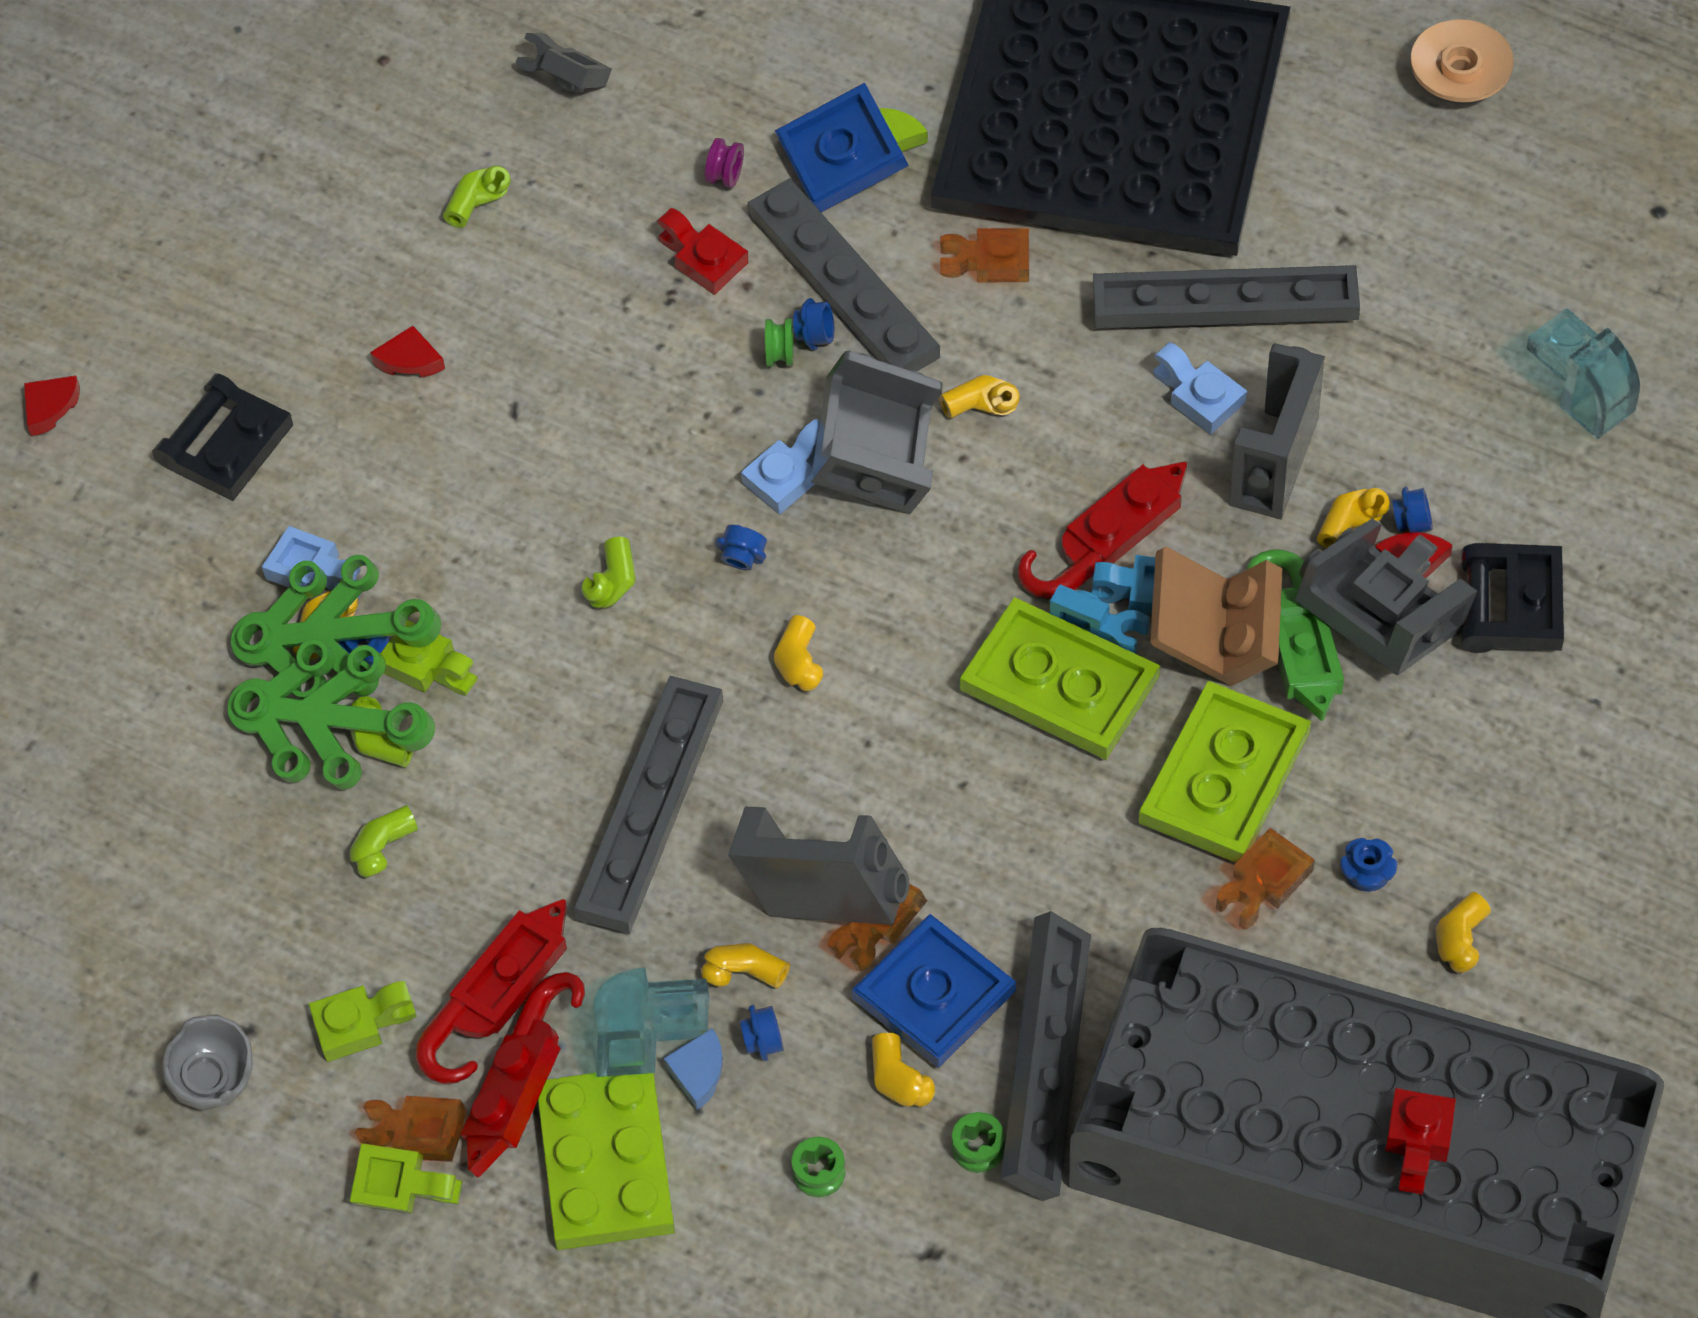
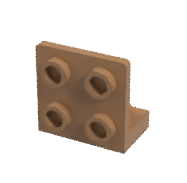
[1150,547,1282,686]

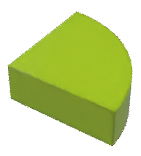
[879,108,928,152]

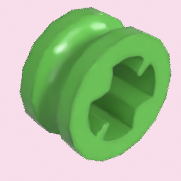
[765,318,794,367]
[952,1112,1005,1173]
[791,1136,846,1198]

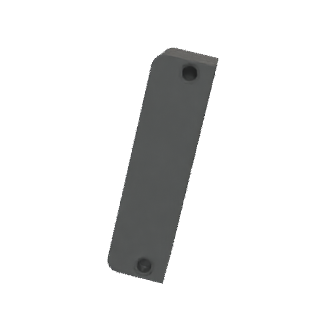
[1069,927,1664,1318]

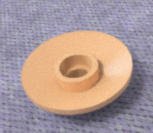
[1410,19,1514,102]

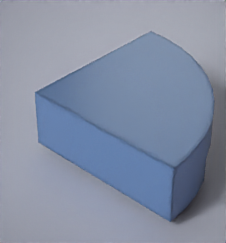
[664,1028,723,1110]

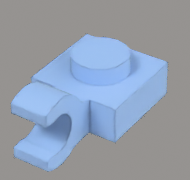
[1153,342,1247,435]
[741,419,819,515]
[262,526,361,598]

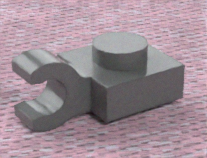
[516,33,612,93]
[1348,535,1438,627]

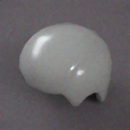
[162,1014,253,1110]

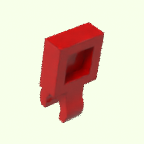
[657,208,749,295]
[1385,1088,1456,1195]

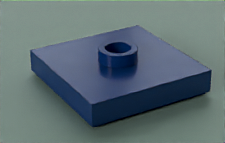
[775,83,909,212]
[852,914,1016,1068]

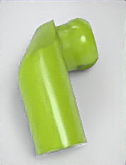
[443,165,511,228]
[581,536,636,608]
[349,696,414,767]
[349,805,418,878]

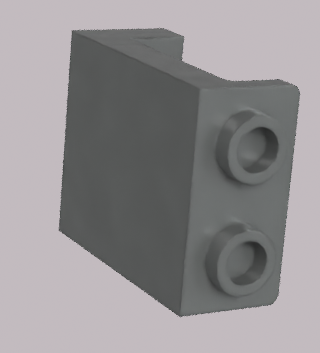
[1230,343,1325,520]
[811,351,943,514]
[1295,518,1477,676]
[728,806,909,925]

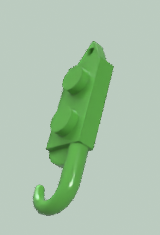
[1246,549,1344,721]

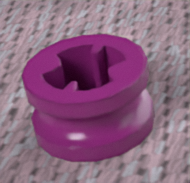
[705,138,744,188]

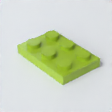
[960,597,1160,760]
[1139,681,1311,865]
[538,1064,675,1251]

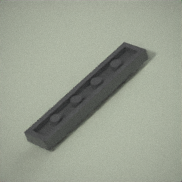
[748,178,940,371]
[1093,265,1360,328]
[574,675,723,934]
[1001,911,1091,1201]

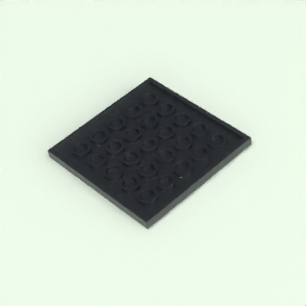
[931,0,1291,256]

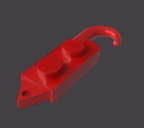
[1017,461,1187,600]
[415,899,567,1084]
[460,972,585,1178]

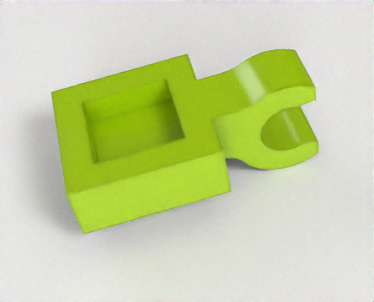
[380,620,478,696]
[308,981,417,1062]
[350,1143,463,1214]

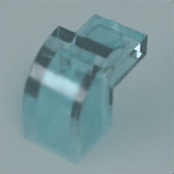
[1526,308,1640,439]
[593,967,709,1077]

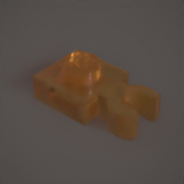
[940,228,1029,283]
[1216,828,1315,930]
[827,883,927,972]
[355,1095,467,1162]

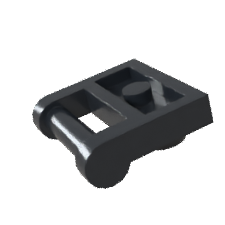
[152,373,293,501]
[1461,543,1564,653]

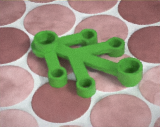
[231,554,441,700]
[228,639,435,789]

